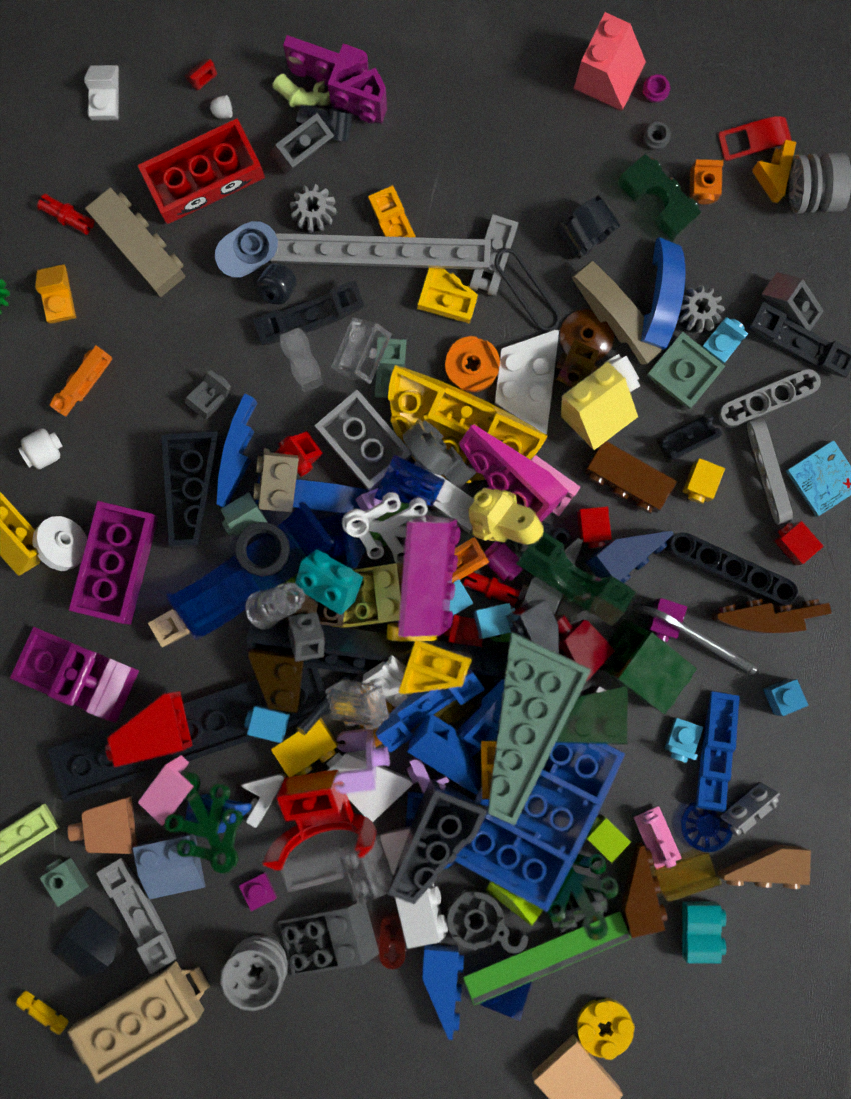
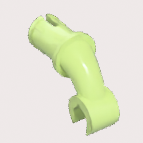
[273,74,330,107]

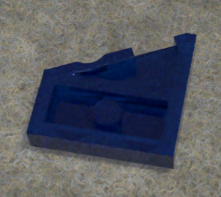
[374,455,445,506]

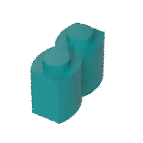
[682,901,726,963]

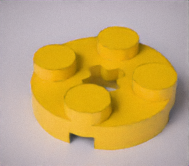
[577,998,635,1060]

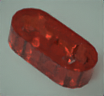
[380,912,406,970]

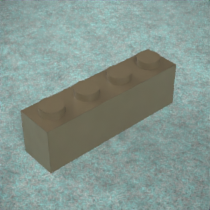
[85,187,185,298]

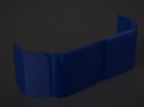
[166,501,335,640]

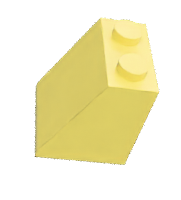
[561,362,638,450]

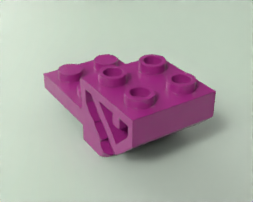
[283,35,387,124]
[10,627,139,723]

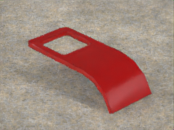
[719,116,792,161]

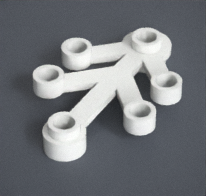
[342,492,428,563]

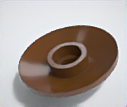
[559,309,614,362]

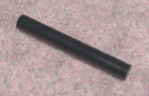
[297,672,357,735]

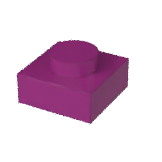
[239,871,277,911]

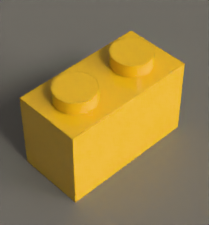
[271,718,338,777]

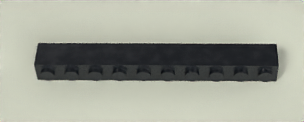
[246,615,509,692]

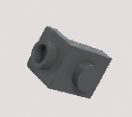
[185,370,231,420]

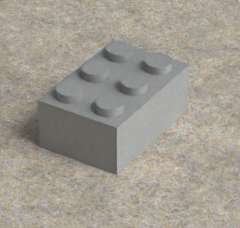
[314,390,412,491]

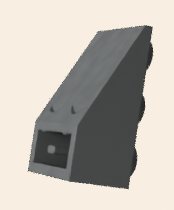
[278,898,379,976]

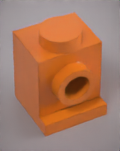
[690,159,723,204]

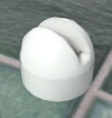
[210,95,232,119]

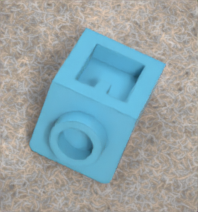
[702,317,748,364]
[665,718,703,763]

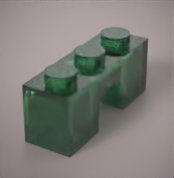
[618,153,702,242]

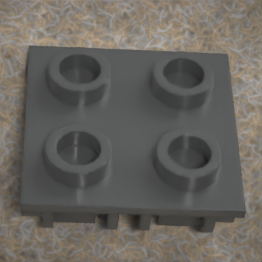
[552,890,607,932]

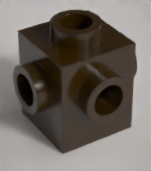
[556,340,599,388]

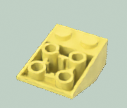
[333,563,404,628]

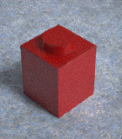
[577,506,612,549]
[774,521,824,566]

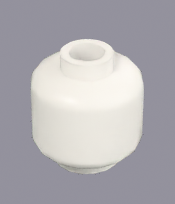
[18,428,63,469]

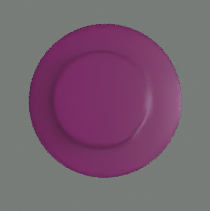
[643,75,670,103]

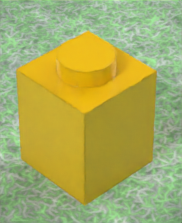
[682,458,725,504]

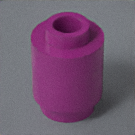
[484,541,523,581]

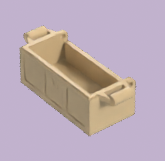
[68,961,210,1083]

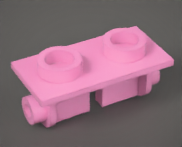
[633,806,682,870]

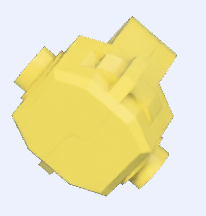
[468,488,543,545]

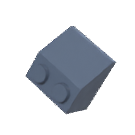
[133,833,206,899]

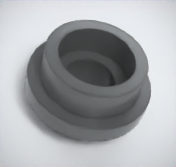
[643,122,671,150]

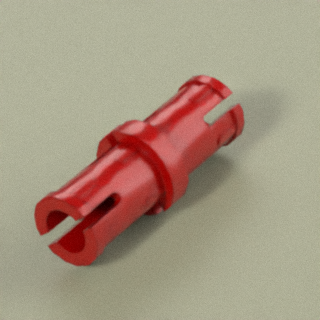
[37,193,94,235]
[463,572,521,607]

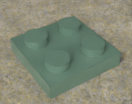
[647,332,725,410]

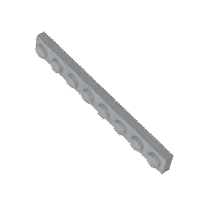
[271,233,491,270]

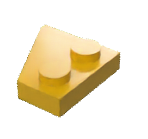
[417,268,478,324]

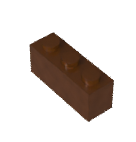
[585,441,677,514]

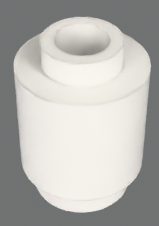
[605,354,640,392]

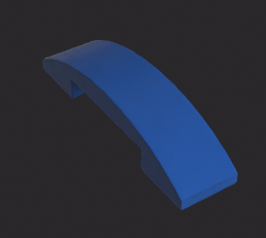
[641,237,685,349]
[255,477,368,515]
[375,669,485,753]

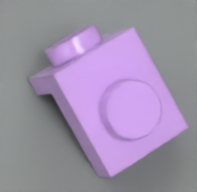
[407,757,449,793]

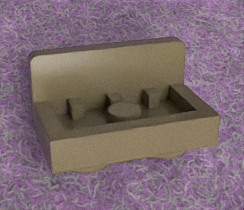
[253,448,299,512]

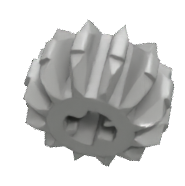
[290,184,337,233]
[679,285,724,333]

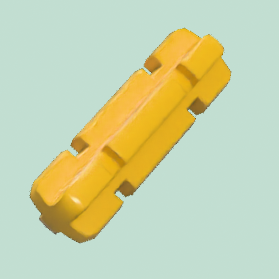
[16,991,69,1035]

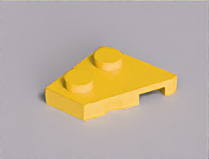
[398,640,471,694]

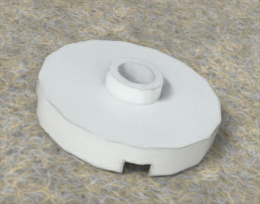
[32,516,87,571]

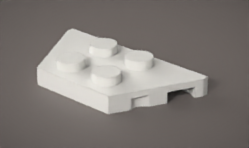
[495,330,559,435]

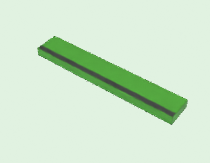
[463,912,631,1005]

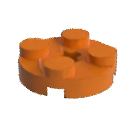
[445,336,500,392]

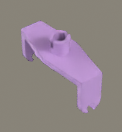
[334,728,390,794]

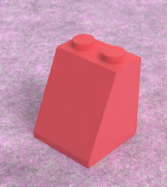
[574,12,645,111]

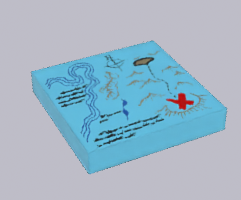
[786,440,851,517]

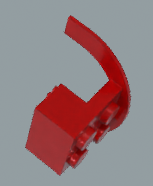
[263,769,376,871]

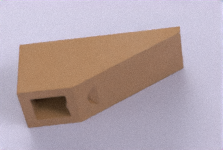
[718,845,811,889]

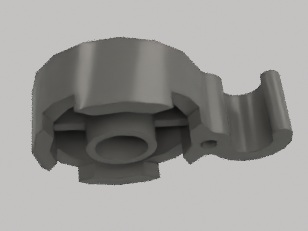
[403,419,476,488]
[446,888,528,953]

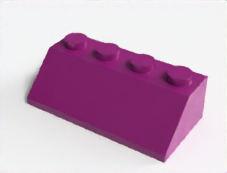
[398,515,460,637]

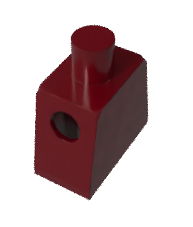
[555,614,615,682]

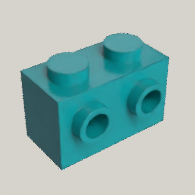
[294,549,363,615]

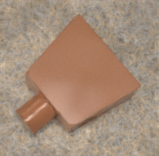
[68,796,137,854]

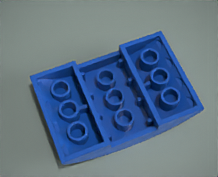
[454,743,625,911]

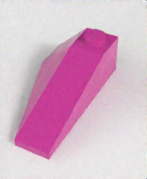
[459,424,569,522]

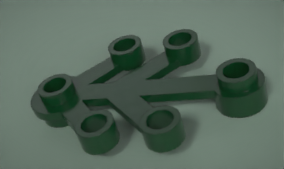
[164,772,243,874]
[547,854,618,940]

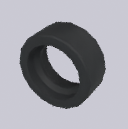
[235,522,290,577]

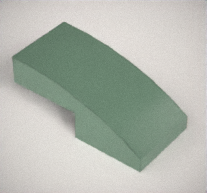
[375,338,407,398]

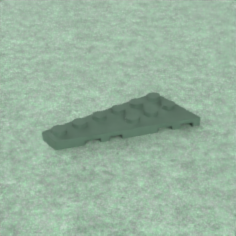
[488,632,591,825]

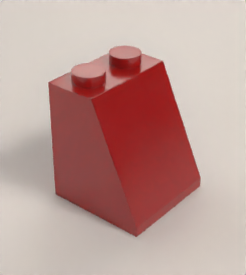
[106,691,193,767]

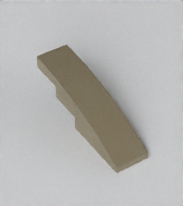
[572,261,663,364]

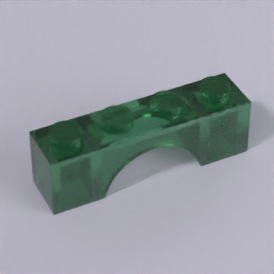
[516,531,636,626]

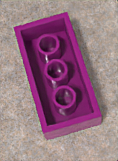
[69,501,159,624]

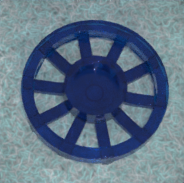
[681,801,733,852]

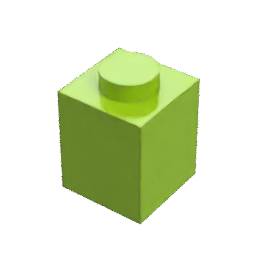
[586,815,631,863]

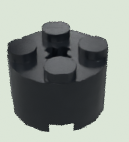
[555,195,621,259]

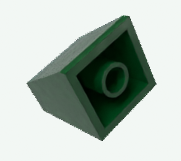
[599,620,697,714]

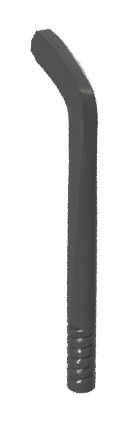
[632,603,757,675]

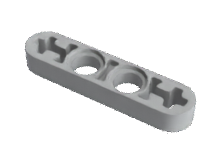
[718,369,821,428]
[747,418,793,525]

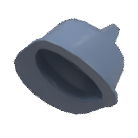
[215,221,278,277]

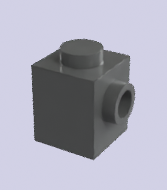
[288,613,324,661]

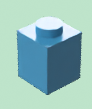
[763,678,808,716]
[245,706,290,743]

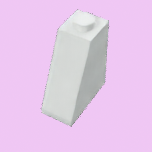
[326,752,413,822]

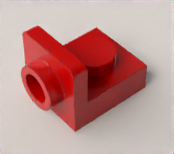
[444,615,483,647]

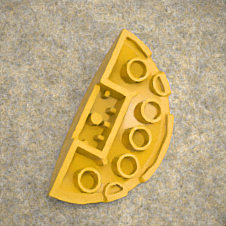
[388,365,548,483]

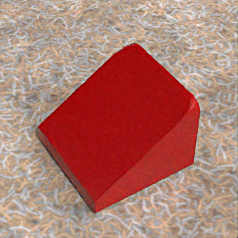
[185,59,217,90]

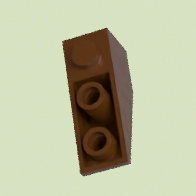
[621,842,668,938]

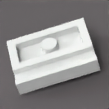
[363,655,413,707]

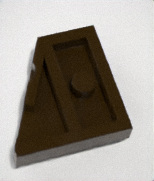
[248,649,304,713]

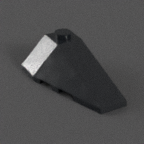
[387,779,488,904]

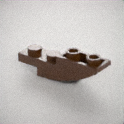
[712,599,832,634]

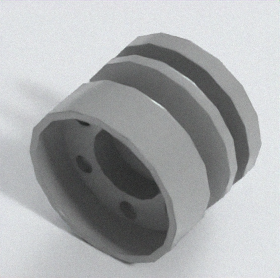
[788,152,851,214]
[221,935,288,1011]

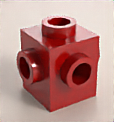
[275,431,323,477]

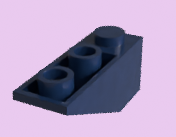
[585,531,674,588]

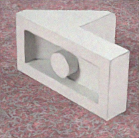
[84,65,118,120]
[241,773,287,828]

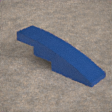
[217,393,257,508]
[695,691,739,812]

